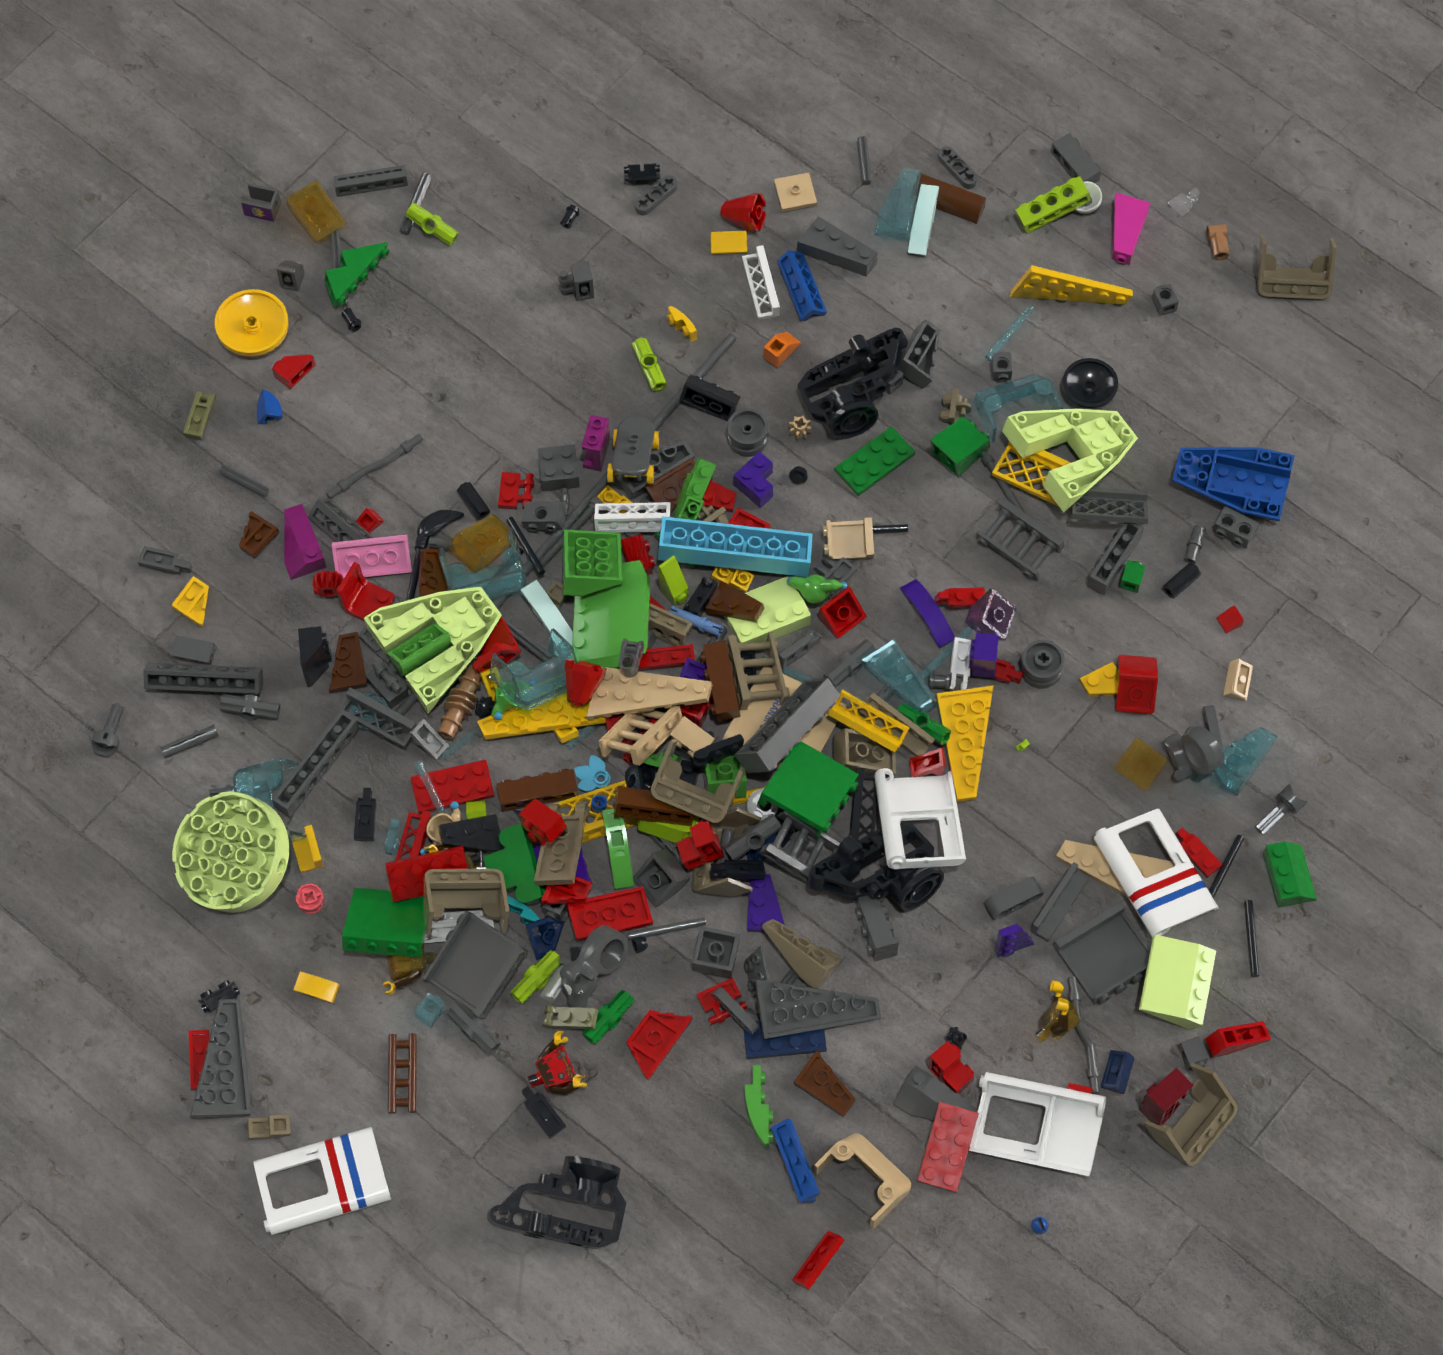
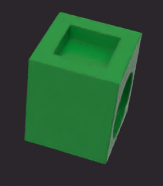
[1120,560,1146,593]

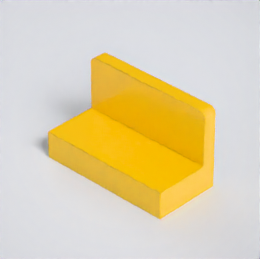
[291,825,324,873]

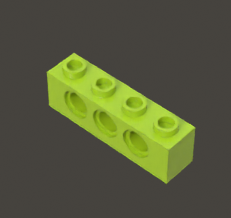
[1015,176,1091,234]

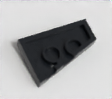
[438,814,504,852]

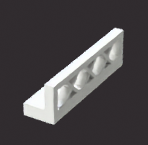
[742,245,780,320]
[594,502,671,532]
[423,909,494,943]

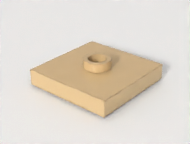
[774,173,817,212]

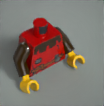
[528,1031,587,1096]

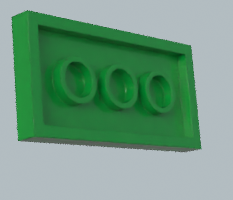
[834,426,916,496]

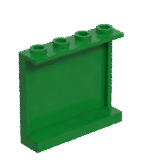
[758,741,859,838]
[342,888,426,958]

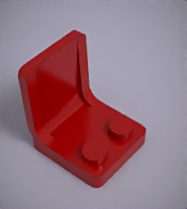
[336,562,395,622]
[472,617,521,672]
[1116,655,1158,714]

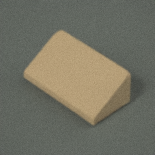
[1223,659,1253,701]

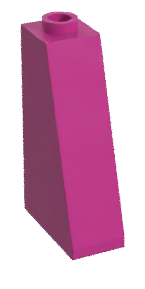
[1112,193,1150,265]

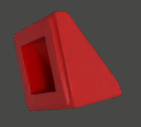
[356,508,384,533]
[1216,605,1244,633]

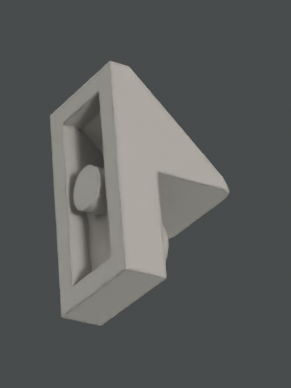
[410,719,449,759]

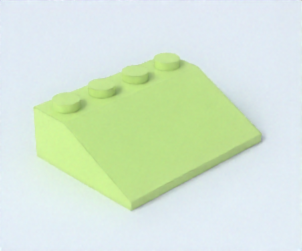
[724,576,811,644]
[1139,935,1216,1030]

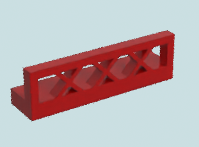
[395,810,432,861]

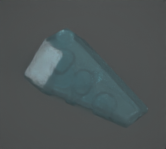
[1212,727,1277,796]

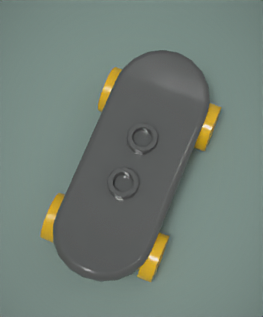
[607,416,659,484]

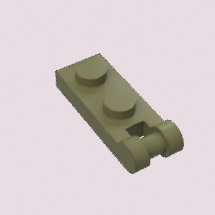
[183,390,216,440]
[542,1006,598,1030]

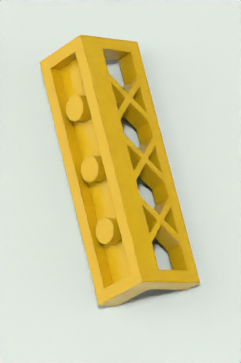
[828,690,910,753]

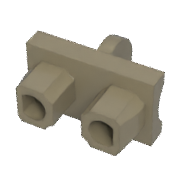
[940,389,972,424]
[697,505,729,524]

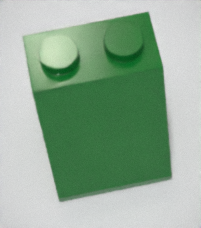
[930,417,990,477]

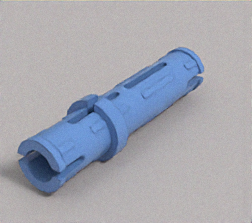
[669,606,724,637]

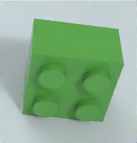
[703,755,747,798]

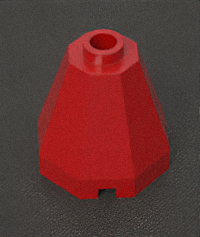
[720,193,766,232]
[565,659,607,706]

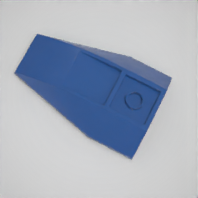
[1172,447,1295,521]

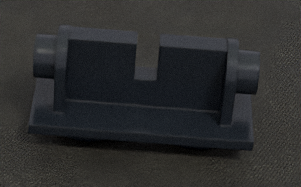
[624,163,661,183]
[198,980,240,1013]

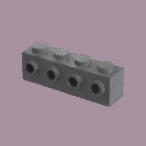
[1087,522,1144,595]

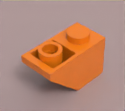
[763,332,801,368]

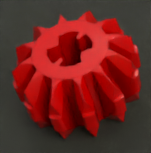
[312,570,344,598]

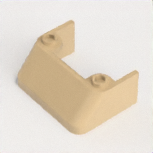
[814,1133,911,1230]

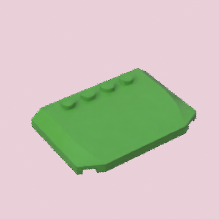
[571,560,650,669]

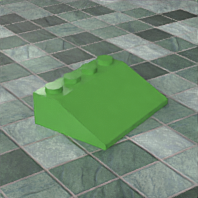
[562,529,622,596]

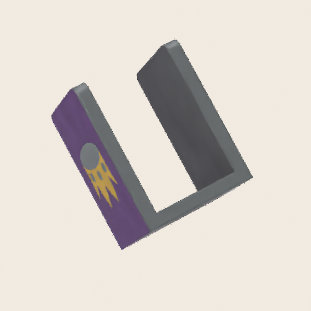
[241,183,281,222]

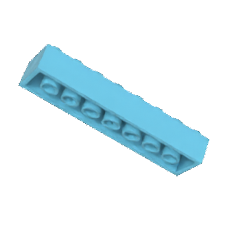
[657,516,813,577]

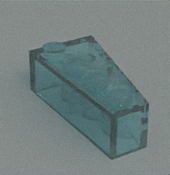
[862,639,937,713]

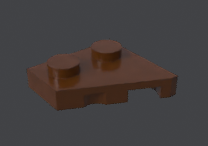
[239,511,279,558]

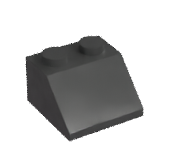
[633,849,691,907]

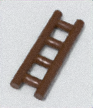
[388,1033,417,1114]

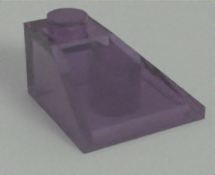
[965,588,1017,641]

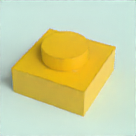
[553,727,579,744]

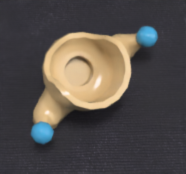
[420,801,462,855]

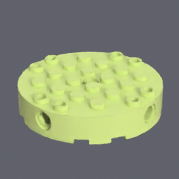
[172,792,289,913]

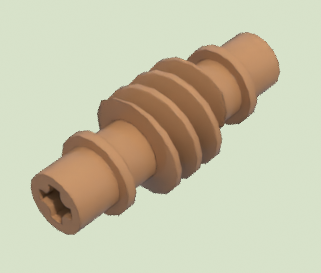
[438,665,481,740]

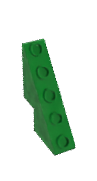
[324,242,390,309]

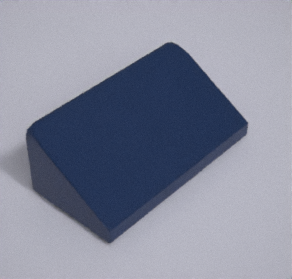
[1101,1050,1134,1094]

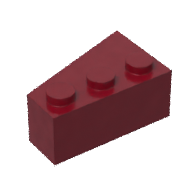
[1140,1068,1194,1126]

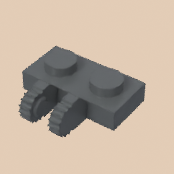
[814,557,857,596]

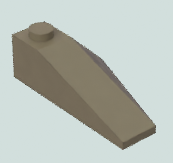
[762,919,843,988]

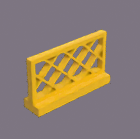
[992,441,1071,507]
[554,780,639,844]

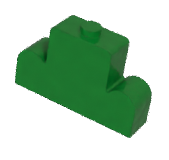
[484,823,545,905]

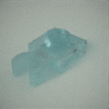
[384,818,401,855]

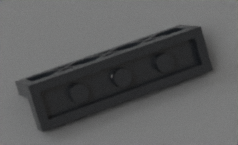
[851,769,878,841]

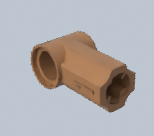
[1206,224,1230,260]

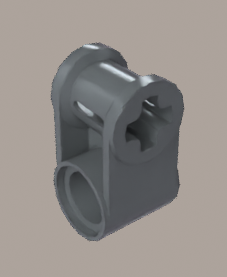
[619,639,644,678]

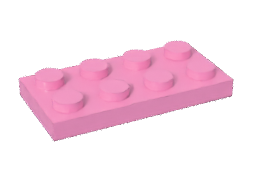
[332,535,412,578]

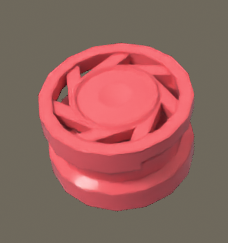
[296,884,324,914]

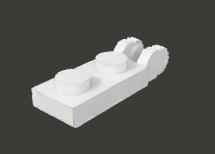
[949,637,971,690]

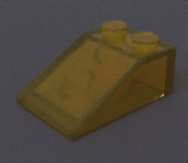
[286,180,347,243]
[450,514,518,573]

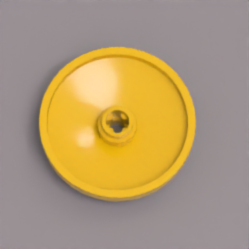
[215,289,289,356]

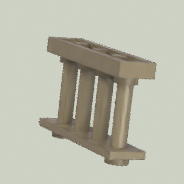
[726,632,790,710]

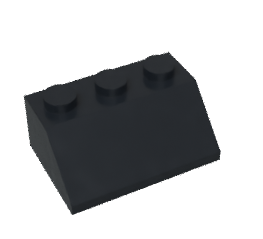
[679,374,741,421]
[298,626,332,687]

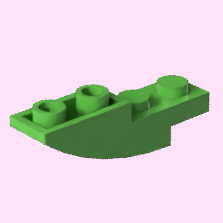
[674,457,716,520]
[602,809,634,890]
[745,1065,773,1149]

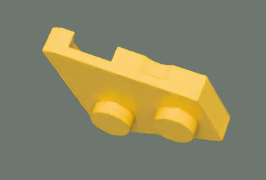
[171,576,209,627]
[1079,662,1119,697]

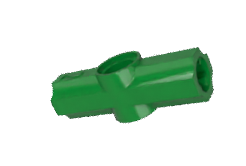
[897,703,951,745]
[582,989,635,1045]

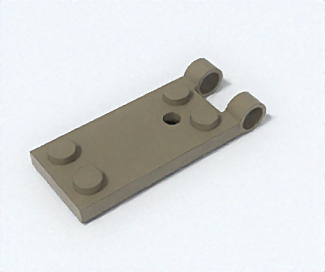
[534,803,589,886]

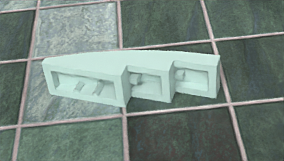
[908,184,939,256]
[521,580,573,655]

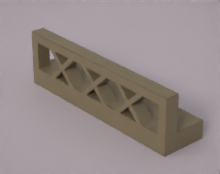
[648,603,693,646]
[859,693,935,756]

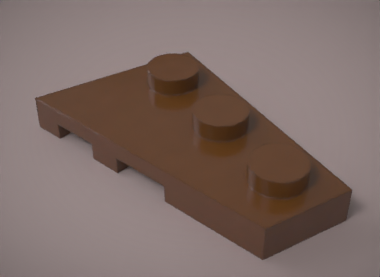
[419,549,452,597]
[329,632,367,693]
[794,1050,855,1118]

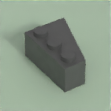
[899,319,940,389]

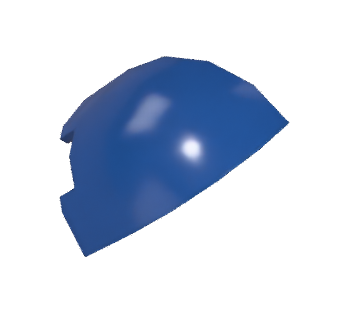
[257,389,282,424]

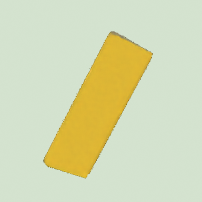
[710,231,747,254]

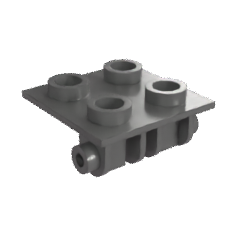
[744,946,769,998]

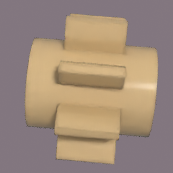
[789,416,811,439]

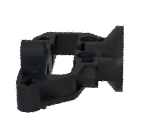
[797,328,908,439]
[808,823,944,911]
[487,1156,626,1249]

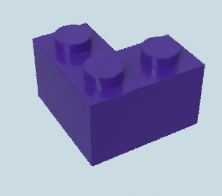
[733,451,773,508]
[969,633,999,677]

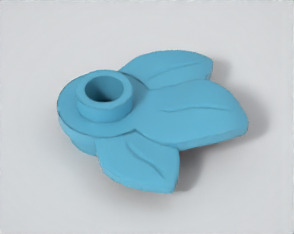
[574,755,611,791]

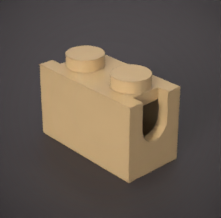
[670,716,716,759]

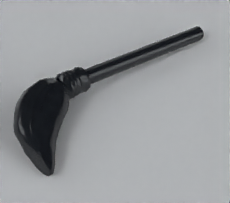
[406,510,464,601]

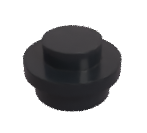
[789,466,808,483]

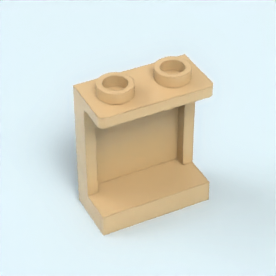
[823,517,874,560]

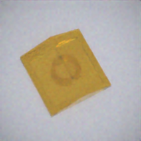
[1114,737,1168,791]

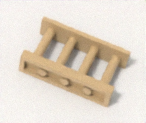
[599,705,683,766]

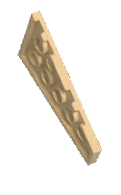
[586,667,713,720]
[1056,840,1175,898]

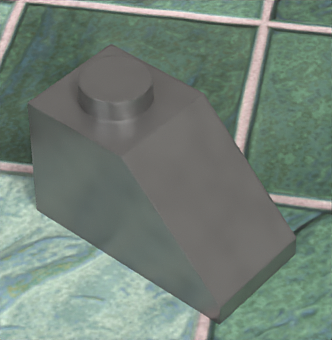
[277,260,305,291]

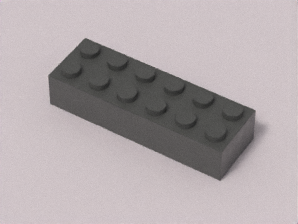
[735,678,840,773]

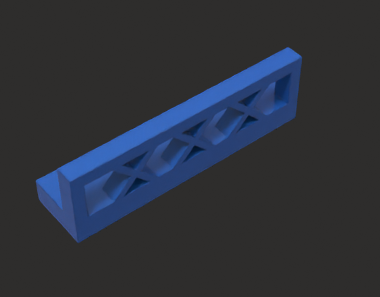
[777,250,827,321]
[771,1118,820,1204]

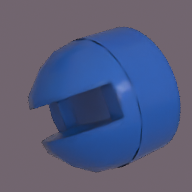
[591,795,607,812]
[1031,1217,1048,1234]

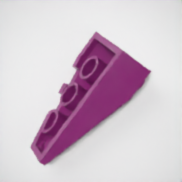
[284,504,327,580]

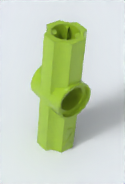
[405,202,459,246]
[632,337,667,392]
[510,950,561,1005]

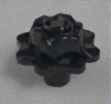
[475,696,496,718]
[946,1027,967,1050]

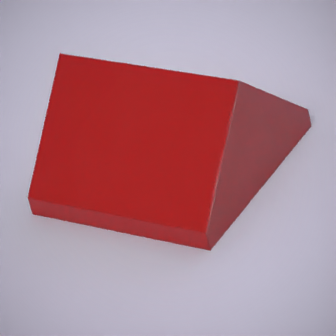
[819,586,867,639]

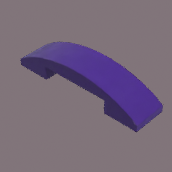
[900,579,955,649]

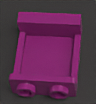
[582,415,610,472]

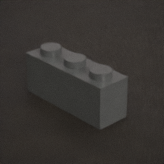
[1051,133,1101,183]

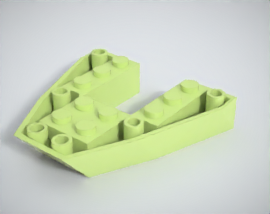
[1002,409,1138,512]
[364,586,502,714]

